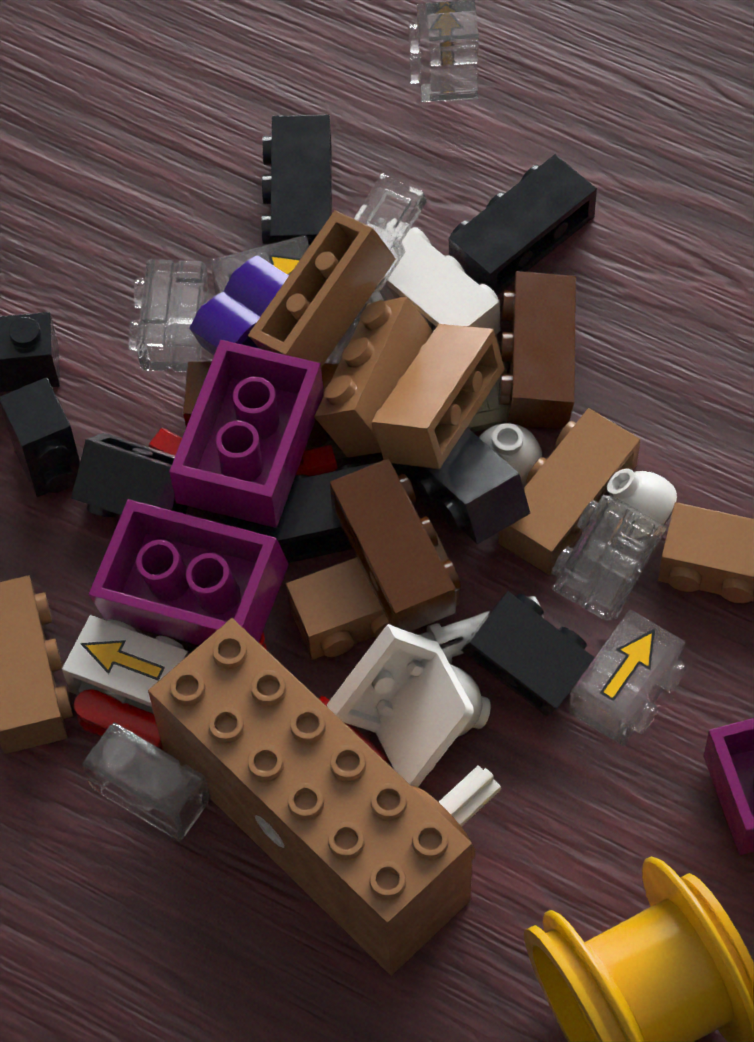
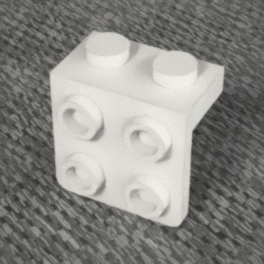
[327,624,474,787]

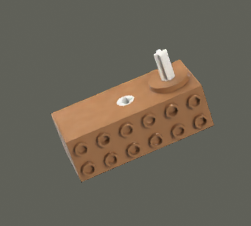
[148,618,501,976]

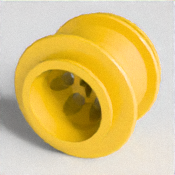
[524,856,754,1042]

